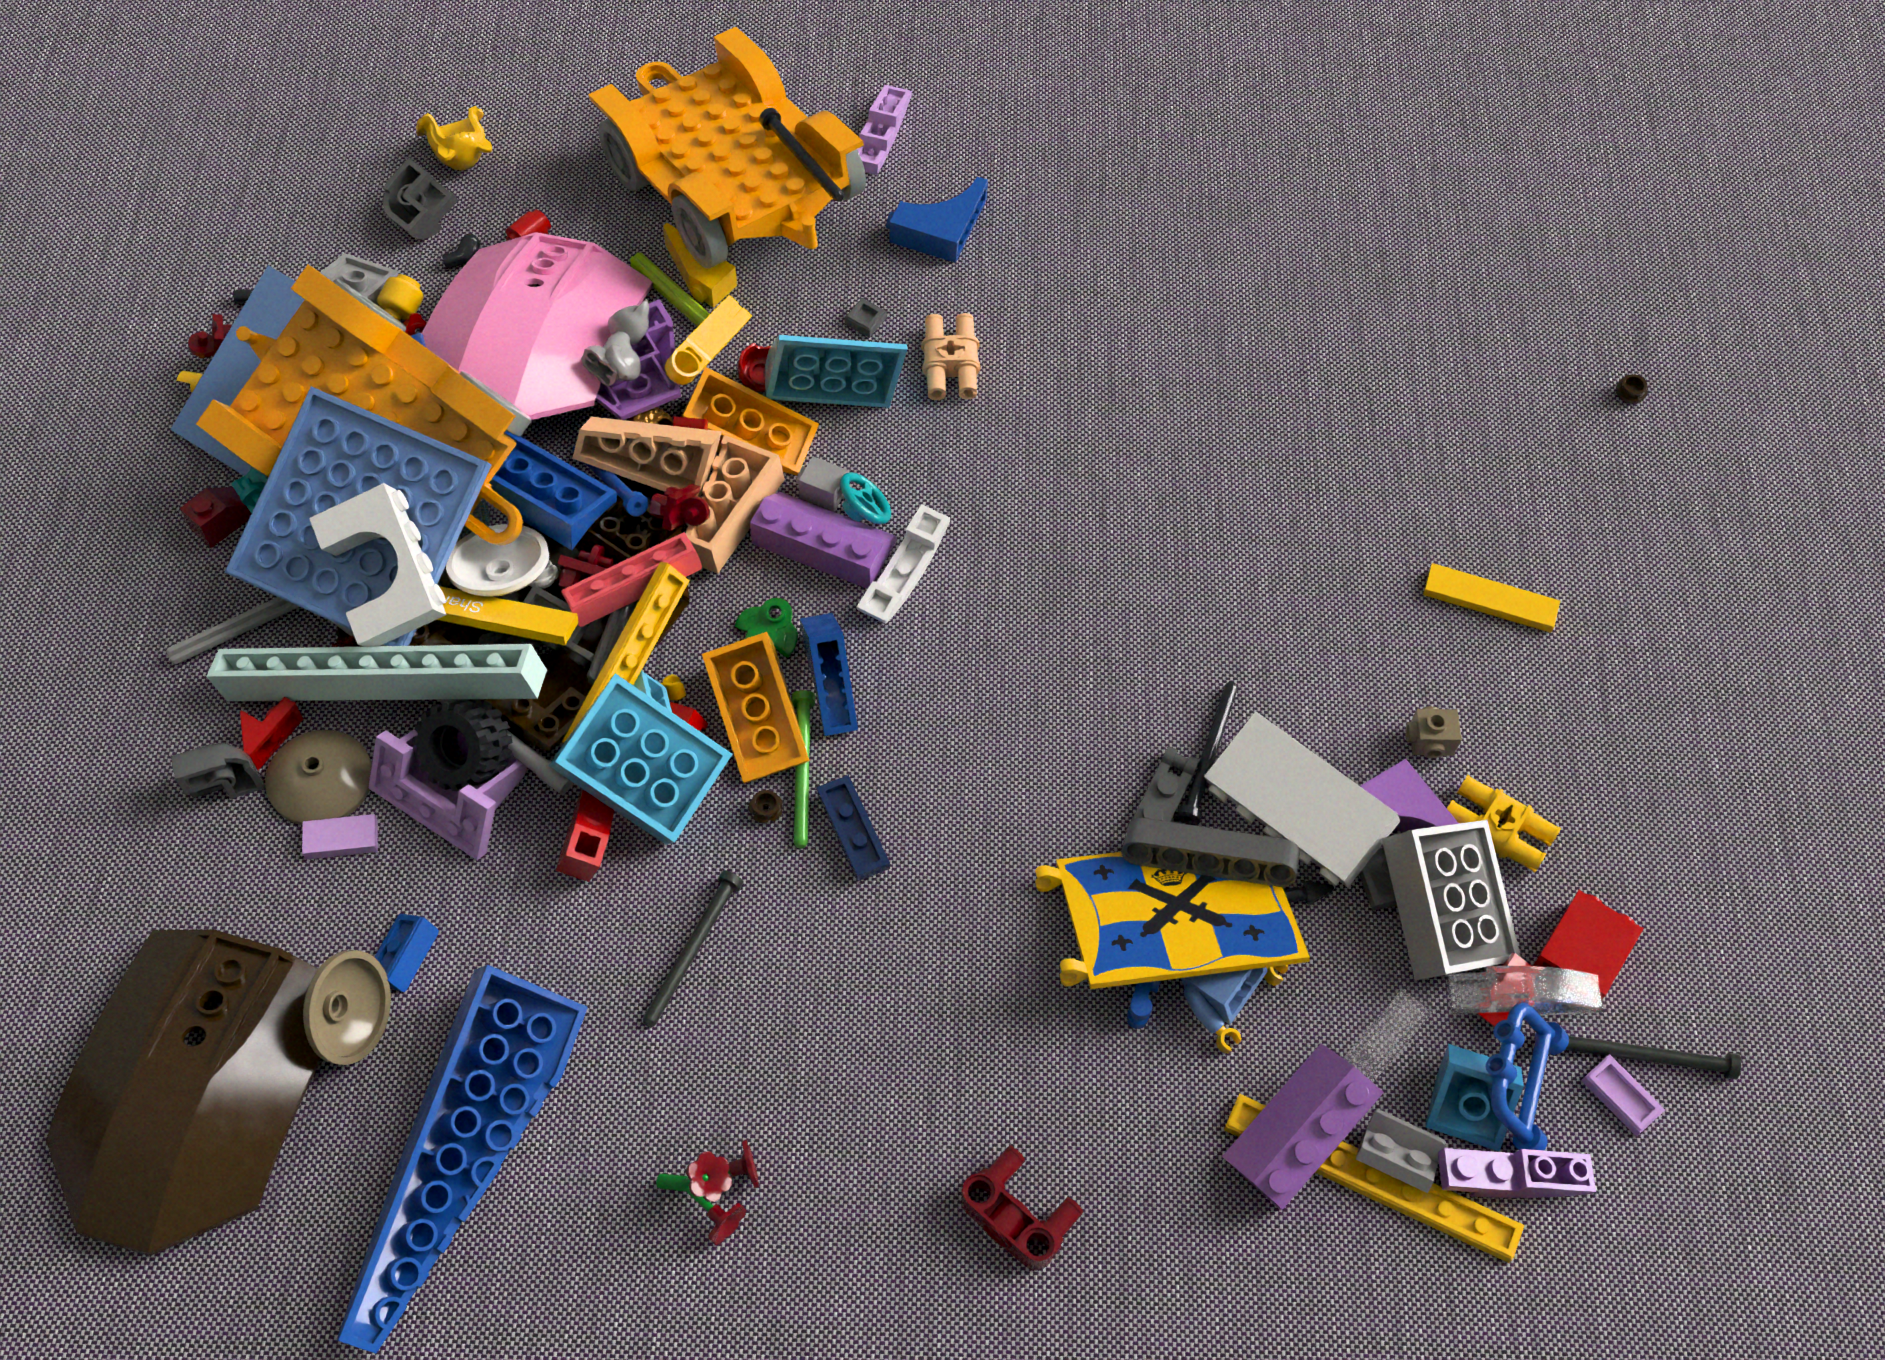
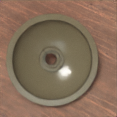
[265,730,372,825]
[303,950,391,1065]

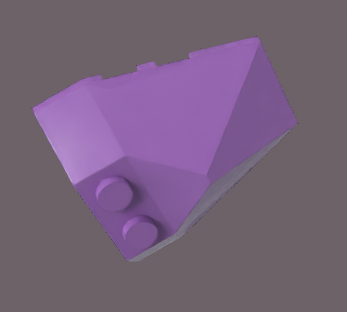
[595,299,681,420]

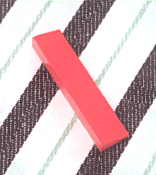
[561,532,702,627]

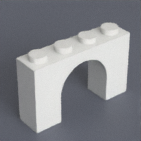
[309,483,447,647]

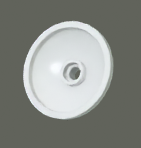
[446,524,549,597]

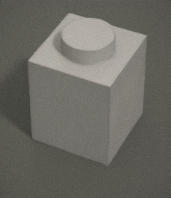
[796,456,848,512]

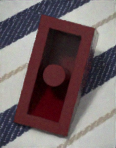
[180,487,252,549]

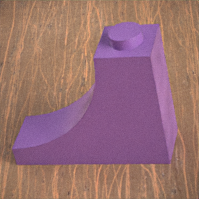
[1360,759,1459,832]

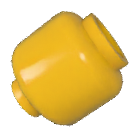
[377,274,424,322]

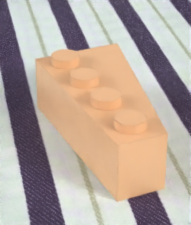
[572,417,722,497]
[685,435,785,573]

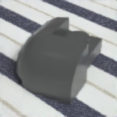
[382,157,458,239]
[172,743,265,799]

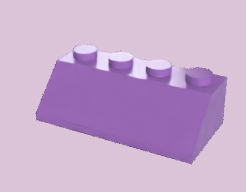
[750,492,897,589]
[1222,1043,1384,1210]

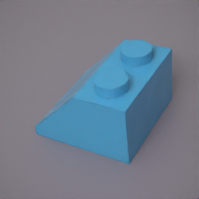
[1426,1044,1524,1151]

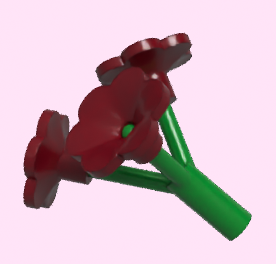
[656,1139,760,1246]

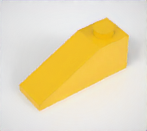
[663,223,737,308]

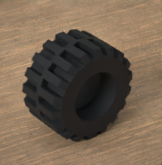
[413,699,513,791]

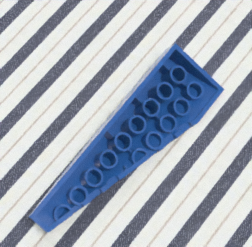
[336,965,588,1354]

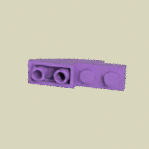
[1438,1148,1596,1198]

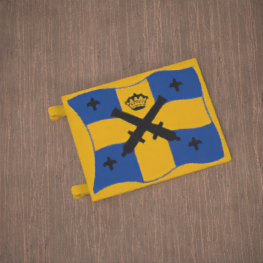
[1035,835,1310,989]

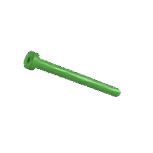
[792,690,816,849]

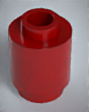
[506,209,551,241]

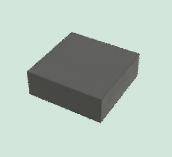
[845,298,887,338]

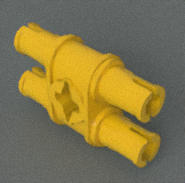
[1447,775,1561,873]

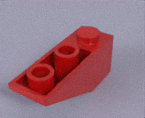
[555,788,614,882]

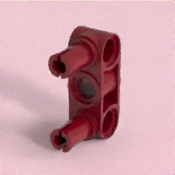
[961,1145,1083,1271]

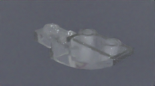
[1447,966,1603,1016]
[1343,989,1432,1083]

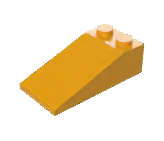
[681,367,819,476]
[702,632,810,784]

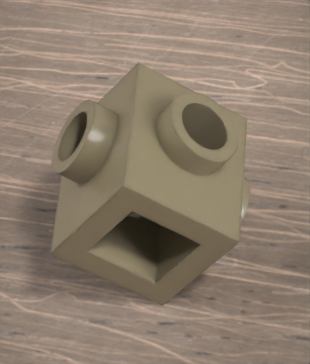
[1405,706,1462,758]

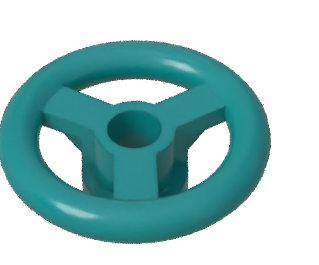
[840,472,891,525]

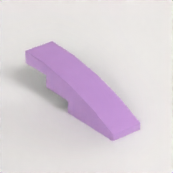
[857,85,912,175]

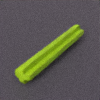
[630,252,710,327]

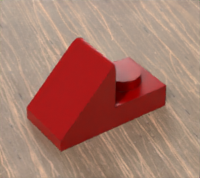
[240,697,304,771]

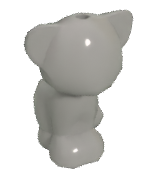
[581,299,649,386]

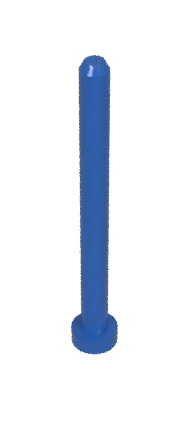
[573,444,648,516]

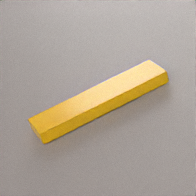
[1423,563,1560,633]

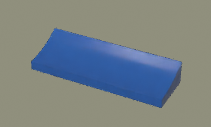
[489,430,617,550]

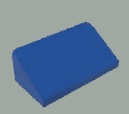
[375,913,439,992]

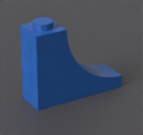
[886,177,988,263]
[800,613,858,736]

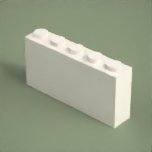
[1204,711,1400,888]

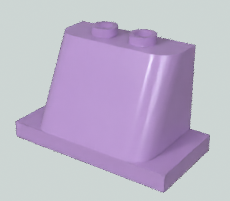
[368,730,527,860]

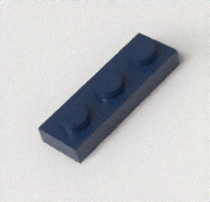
[816,775,890,882]

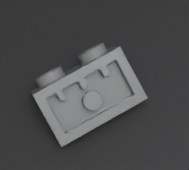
[1356,1109,1446,1193]

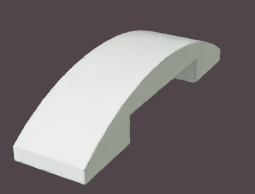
[857,504,950,624]

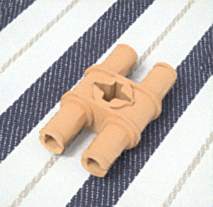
[921,313,981,400]

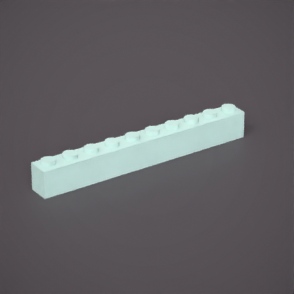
[206,644,547,701]

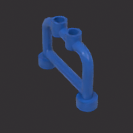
[1485,1003,1569,1151]

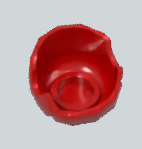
[737,343,771,392]

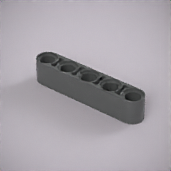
[1121,818,1300,887]

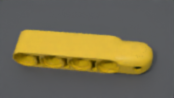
[664,295,752,385]

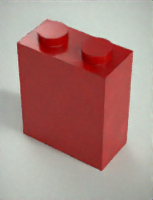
[1532,890,1644,1008]

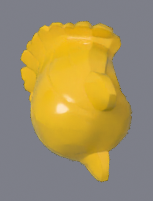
[415,106,493,171]

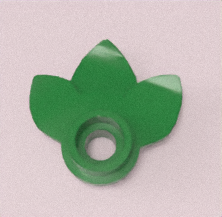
[735,598,798,658]

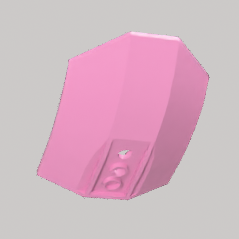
[422,232,653,420]

